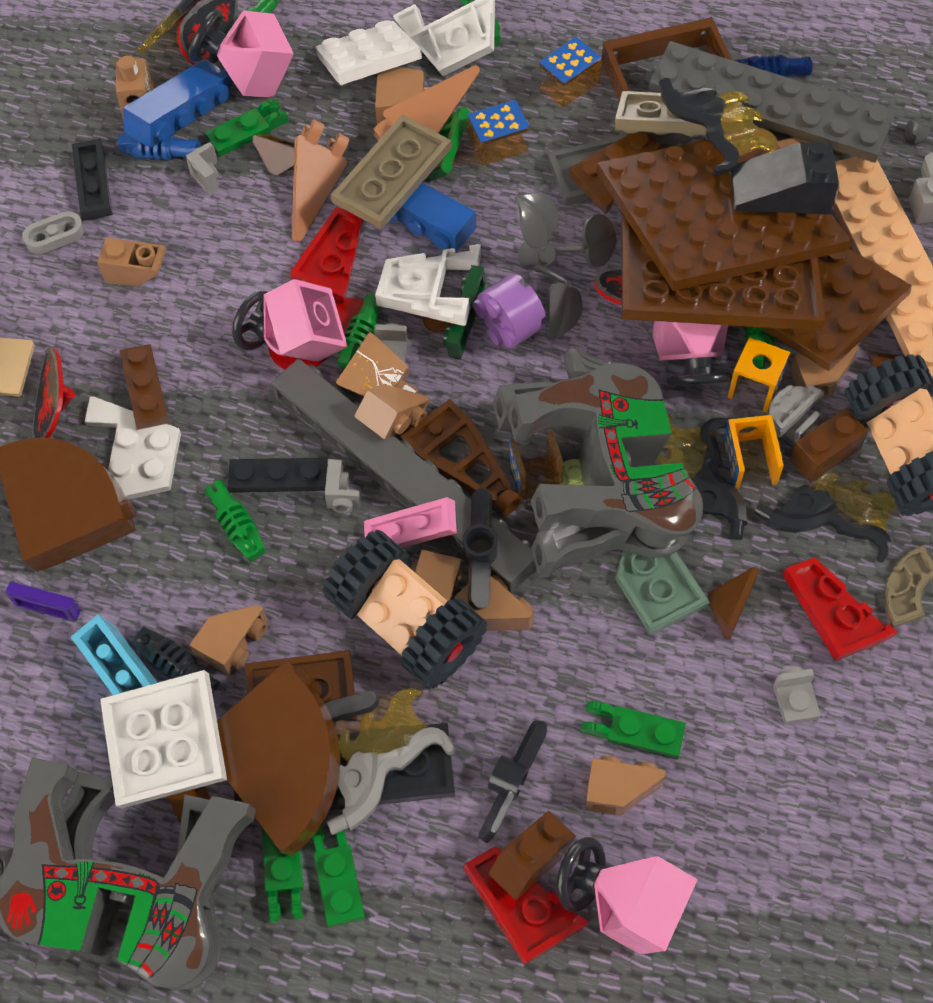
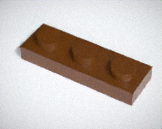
[119,344,169,430]

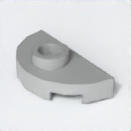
[768,385,824,438]

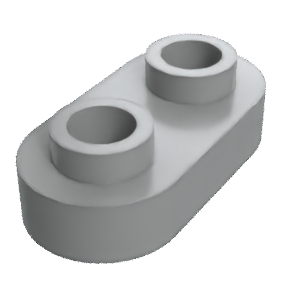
[22,211,84,254]

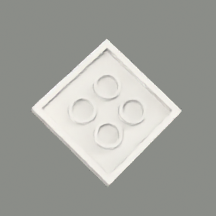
[315,20,422,85]
[100,670,227,808]

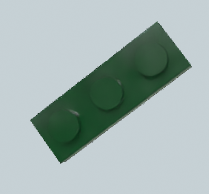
[443,265,486,360]

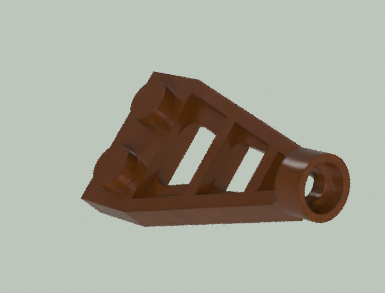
[400,399,522,517]

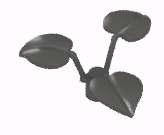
[515,193,616,340]

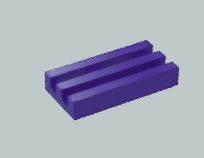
[5,581,81,622]

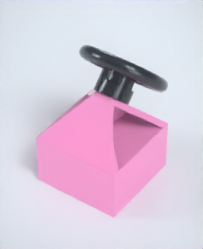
[188,9,294,97]
[232,279,348,362]
[652,321,732,386]
[557,837,698,954]

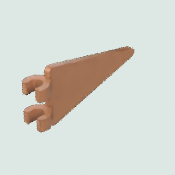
[373,65,480,141]
[292,119,349,242]

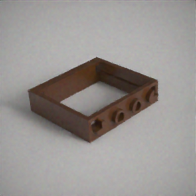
[602,17,732,102]

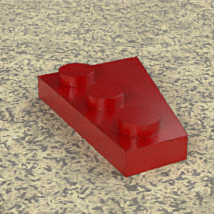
[290,206,363,304]
[782,557,898,662]
[463,846,589,966]

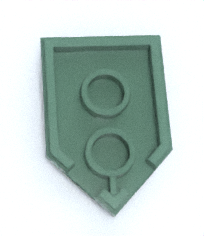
[615,550,710,634]

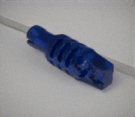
[733,54,813,77]

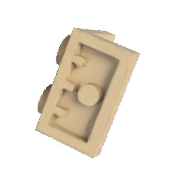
[0,338,35,397]

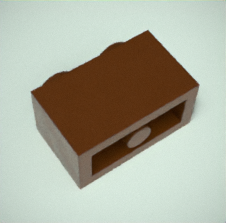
[789,408,868,483]
[488,811,576,900]

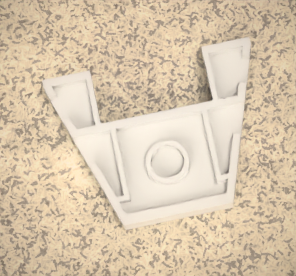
[393,0,495,76]
[375,244,481,325]
[85,397,181,499]

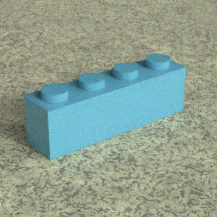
[71,614,158,695]

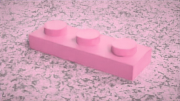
[364,497,457,548]

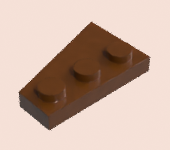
[570,131,660,215]
[244,650,358,721]

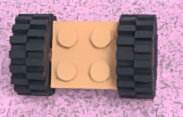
[845,354,933,516]
[323,530,487,689]

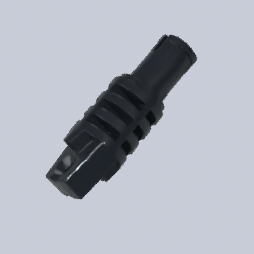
[132,626,220,694]

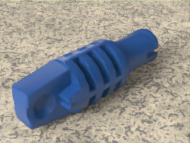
[117,134,201,160]

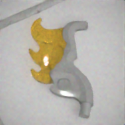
[326,688,454,835]

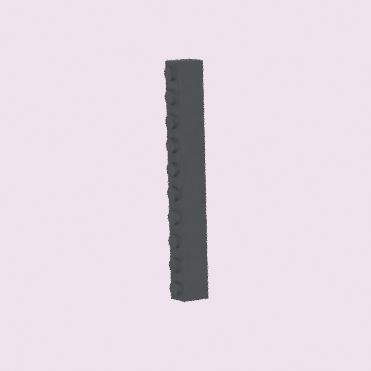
[271,358,536,594]

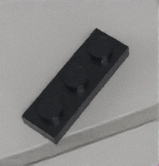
[72,139,113,220]
[227,457,328,493]

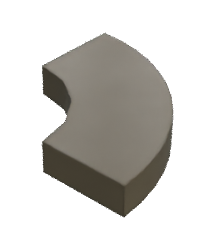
[884,545,933,628]

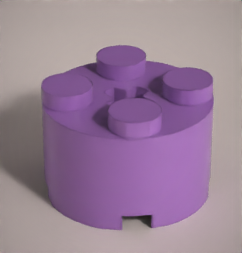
[472,274,546,348]

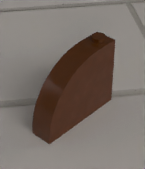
[0,438,137,572]
[217,661,340,856]

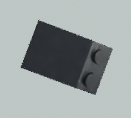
[730,141,839,214]

